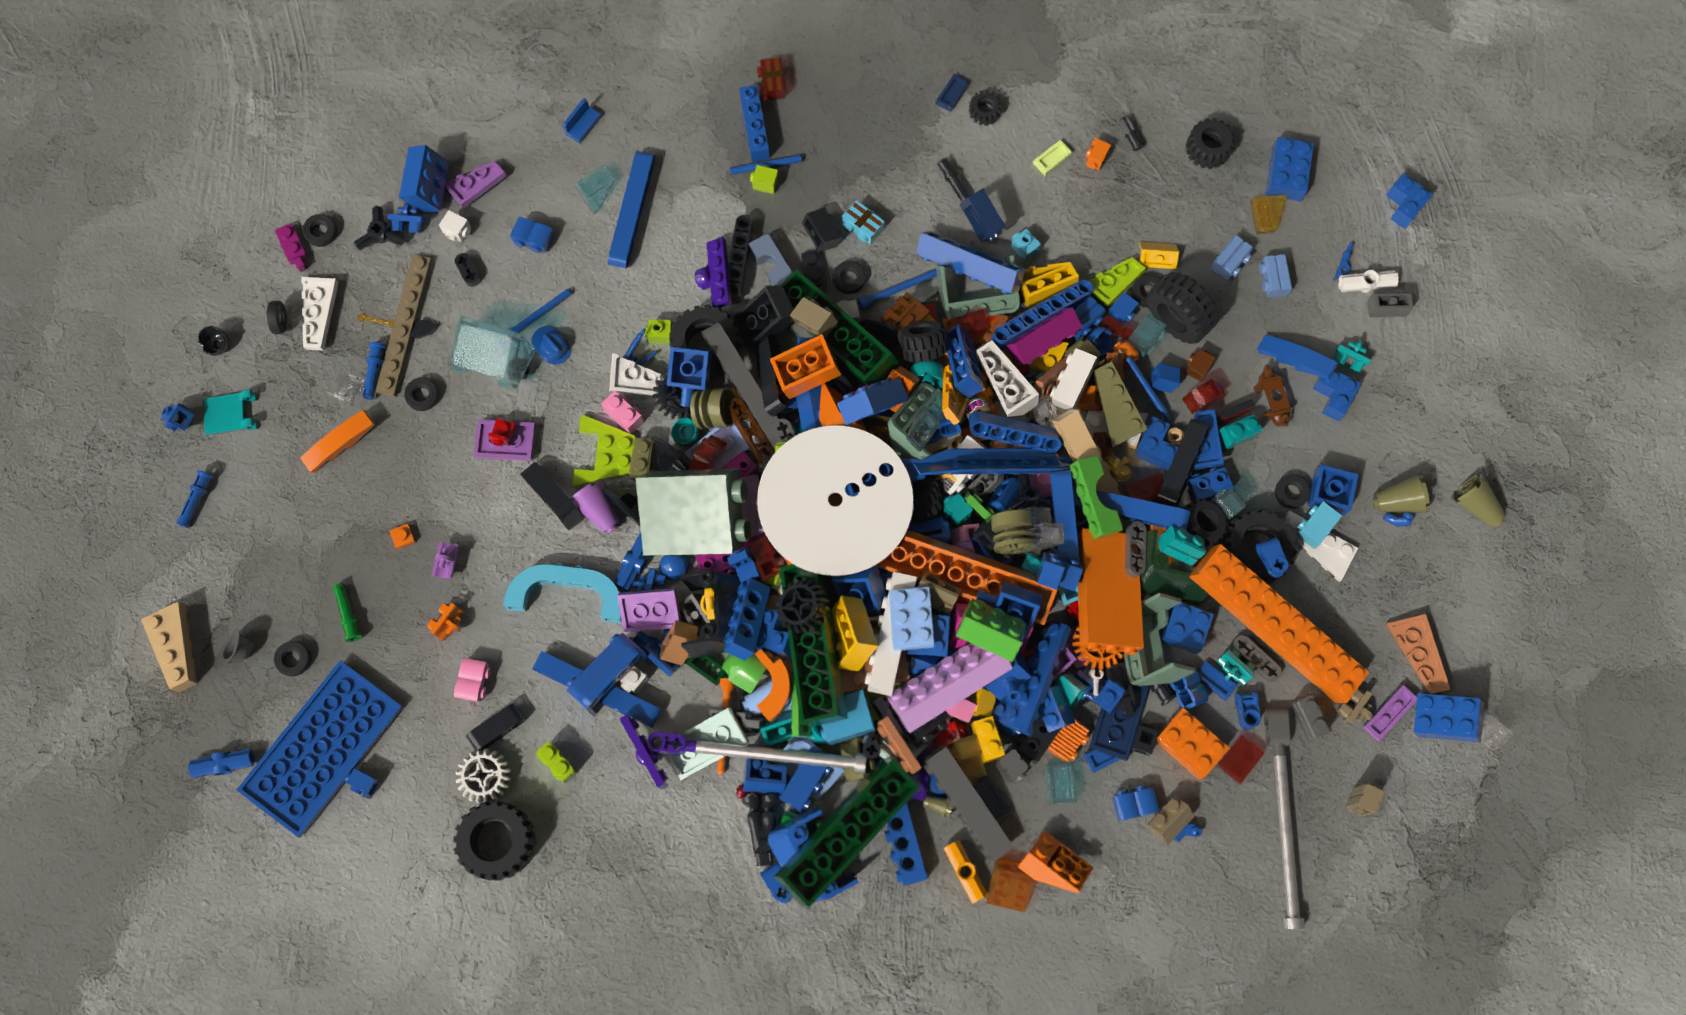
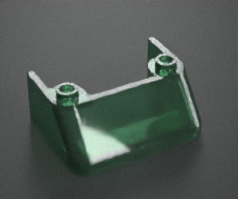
[1138,529,1210,606]

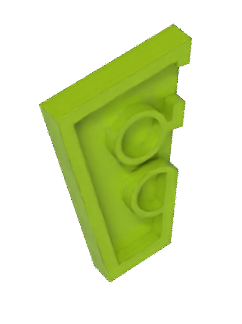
[1086,257,1146,307]

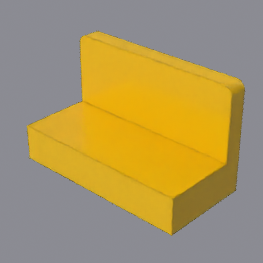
[1139,242,1179,269]

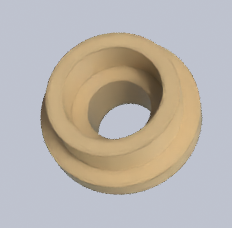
[1165,428,1184,446]

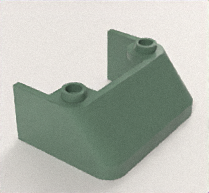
[936,255,1020,321]
[888,383,967,460]
[1123,593,1196,686]

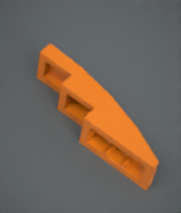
[300,410,375,473]

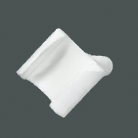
[1088,669,1104,696]

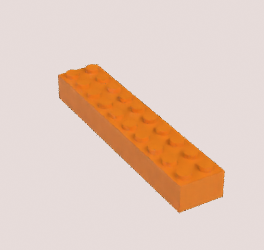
[876,530,1058,625]
[1189,544,1369,703]

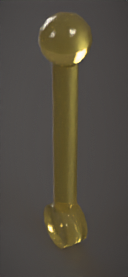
[357,314,394,328]

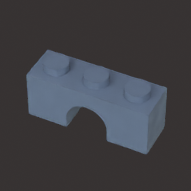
[749,234,794,286]

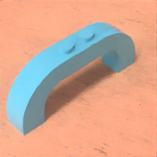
[503,563,622,623]

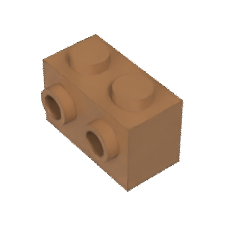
[660,620,699,665]

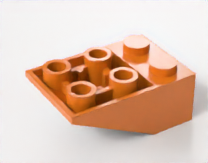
[1018,830,1094,893]

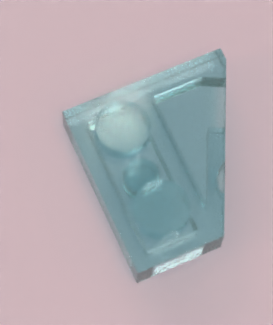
[574,165,615,214]

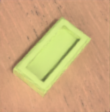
[1033,140,1072,175]

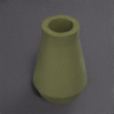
[924,795,953,818]

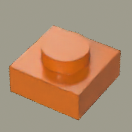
[390,524,416,550]

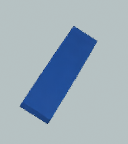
[1257,334,1338,379]

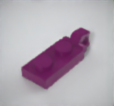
[275,222,307,272]

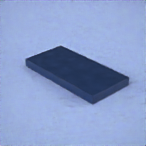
[1088,684,1149,761]

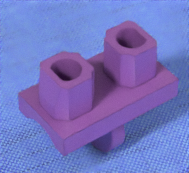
[431,541,460,579]

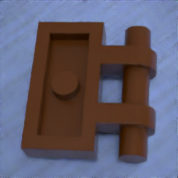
[881,292,930,332]

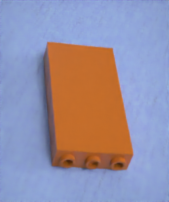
[1077,528,1144,655]

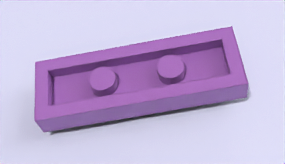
[1363,685,1417,741]

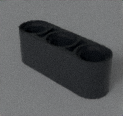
[466,703,525,753]

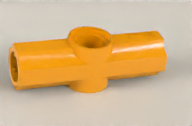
[943,840,988,904]

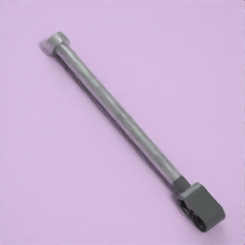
[1264,708,1305,929]

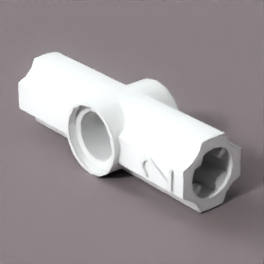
[1338,270,1399,293]

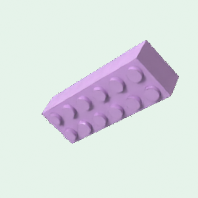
[885,643,1013,733]

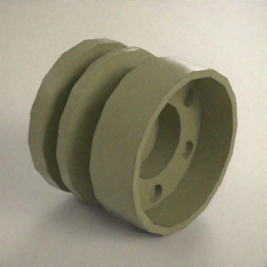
[690,387,737,429]
[991,510,1036,554]

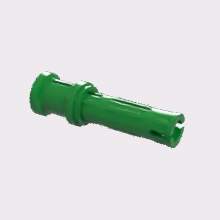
[332,583,363,643]

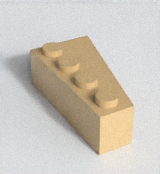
[141,602,197,693]

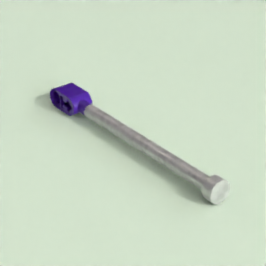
[647,732,867,774]

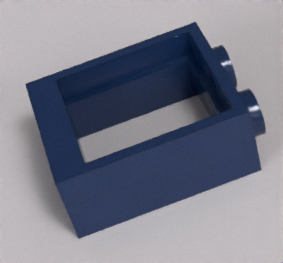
[959,188,1006,242]

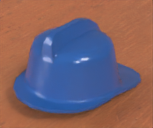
[532,326,571,365]

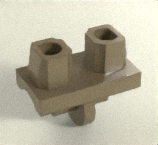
[1336,689,1373,725]

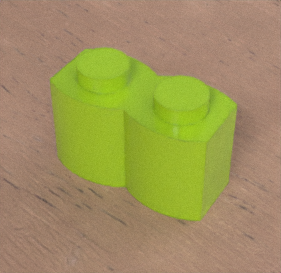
[536,742,577,783]

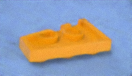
[942,365,970,425]

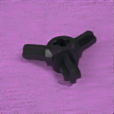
[354,206,405,251]
[1005,474,1054,513]

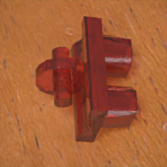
[951,309,989,334]

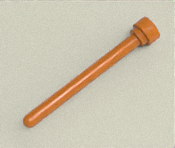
[717,678,736,775]

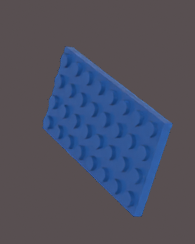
[236,660,403,838]

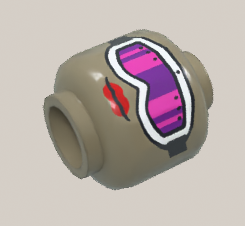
[964,397,992,425]

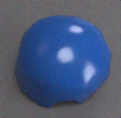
[1087,327,1114,358]
[659,555,690,581]

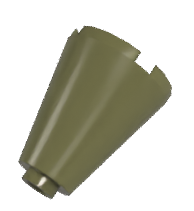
[1451,474,1505,527]
[1372,475,1430,513]

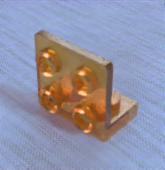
[986,857,1034,912]

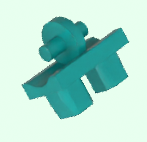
[1334,340,1371,373]
[1216,648,1256,686]

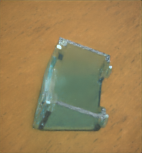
[449,316,535,389]

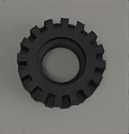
[969,90,1002,126]

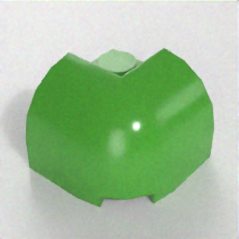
[721,649,766,694]

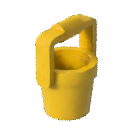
[700,587,715,620]

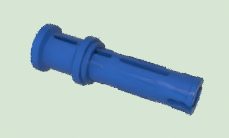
[362,342,386,400]
[176,470,214,528]

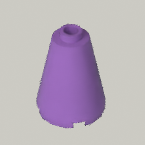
[570,478,619,534]

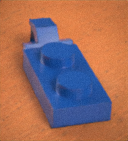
[633,631,684,677]

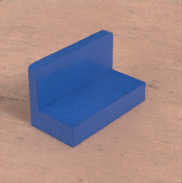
[563,98,601,143]

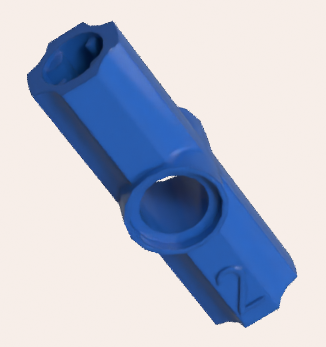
[614,532,648,592]
[188,749,255,778]

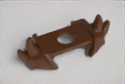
[1253,365,1294,427]

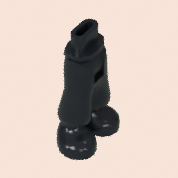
[741,794,780,866]

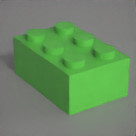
[956,598,1027,662]

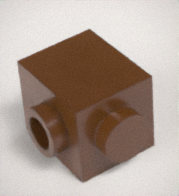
[1185,349,1215,382]

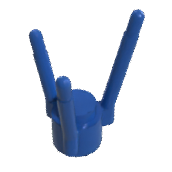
[622,328,657,366]

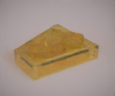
[1250,195,1286,234]

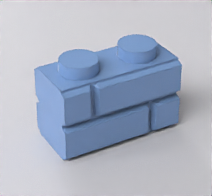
[1210,235,1253,280]
[1259,254,1292,297]

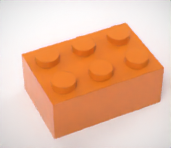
[770,334,841,399]
[1156,708,1229,780]

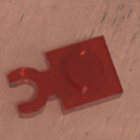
[1100,315,1133,341]

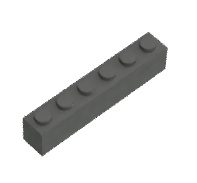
[923,745,1014,862]

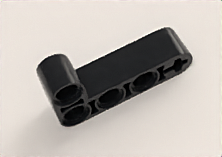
[520,462,584,530]

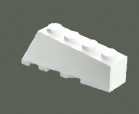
[976,340,1039,417]

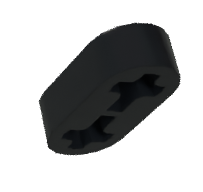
[455,253,481,287]

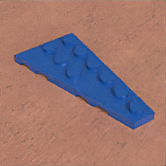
[991,621,1071,736]

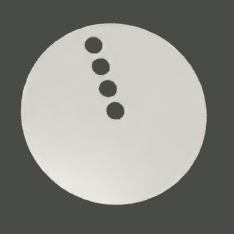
[757,425,913,576]

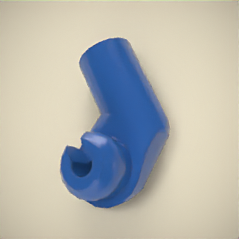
[1383,512,1414,527]
[1174,823,1202,843]

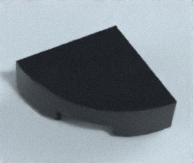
[410,319,437,339]

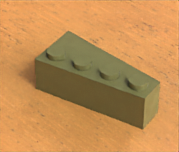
[1094,361,1147,448]

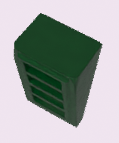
[684,656,726,686]

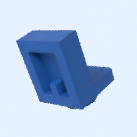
[1094,680,1125,714]

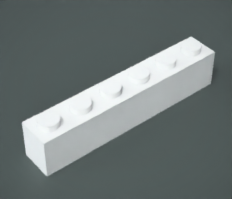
[865,572,917,696]

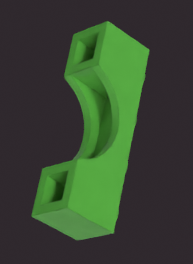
[1069,456,1123,540]

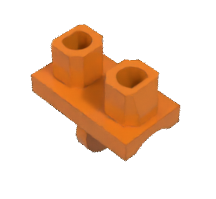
[427,603,464,641]

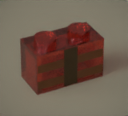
[757,58,785,100]

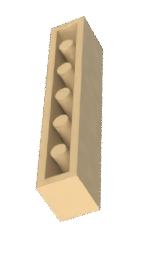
[1051,409,1123,496]

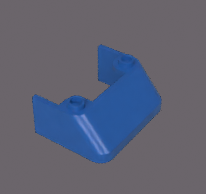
[567,633,649,717]
[768,805,859,902]

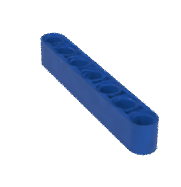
[608,151,655,269]
[990,280,1093,351]
[1072,485,1191,531]
[532,651,662,728]

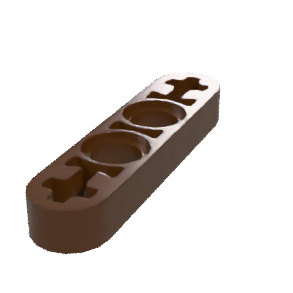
[726,398,775,464]

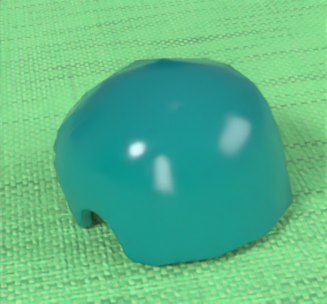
[670,417,699,446]

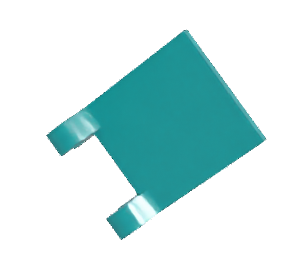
[204,389,257,435]

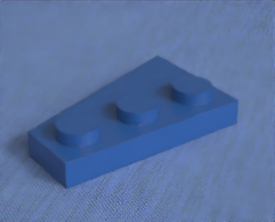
[1194,409,1224,470]

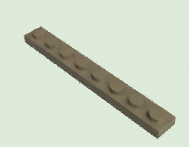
[375,255,432,397]

